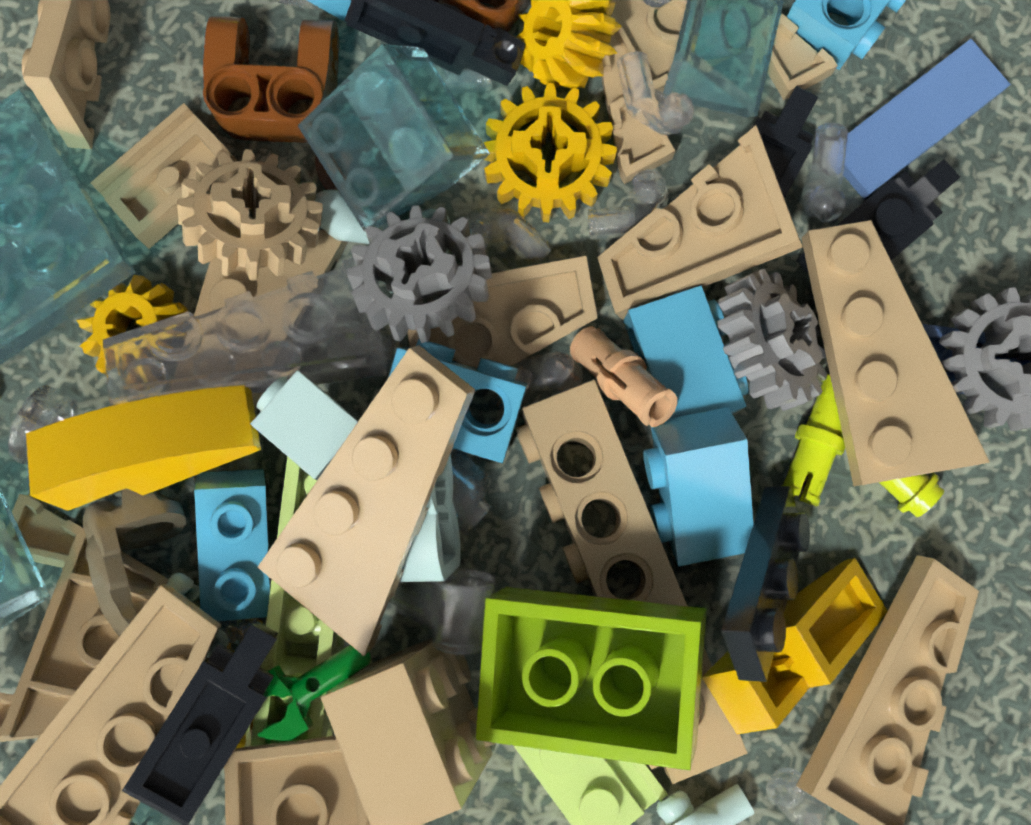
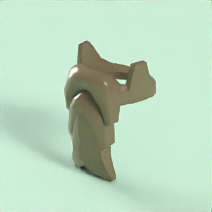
[83,488,186,636]

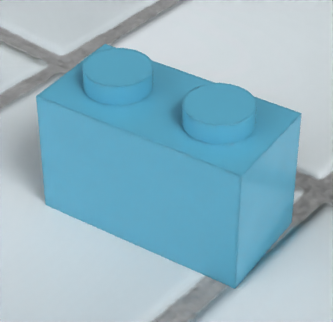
[623,285,749,419]
[643,407,753,567]

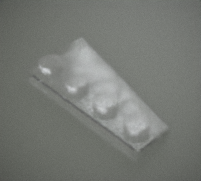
[103,257,387,406]

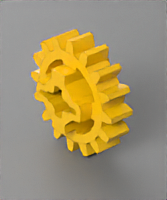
[481,83,617,223]

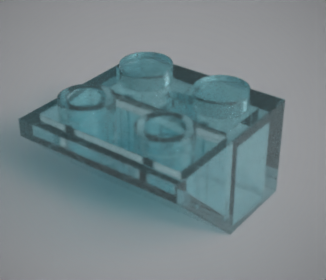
[298,44,490,232]

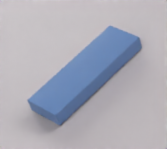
[825,39,1011,199]

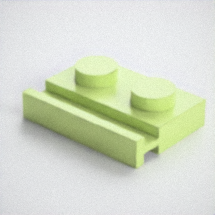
[514,746,668,825]

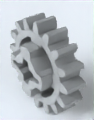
[347,205,492,344]
[717,269,827,411]
[939,287,1031,431]

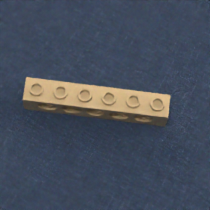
[515,380,748,784]

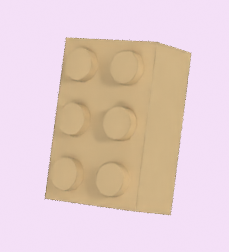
[320,633,496,825]

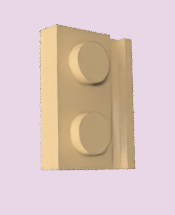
[91,103,237,249]

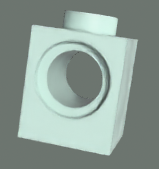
[250,370,358,480]

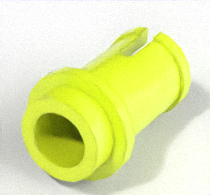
[878,473,944,518]

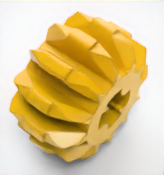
[516,0,622,89]
[76,275,189,384]

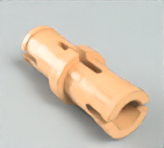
[570,326,677,427]

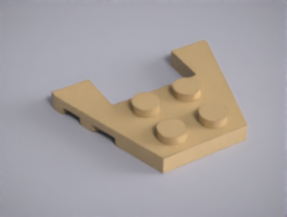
[601,0,838,184]
[0,494,168,742]

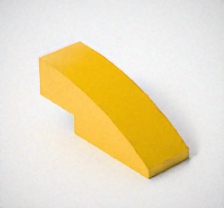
[26,385,261,511]
[702,558,888,734]

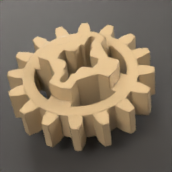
[177,149,323,280]

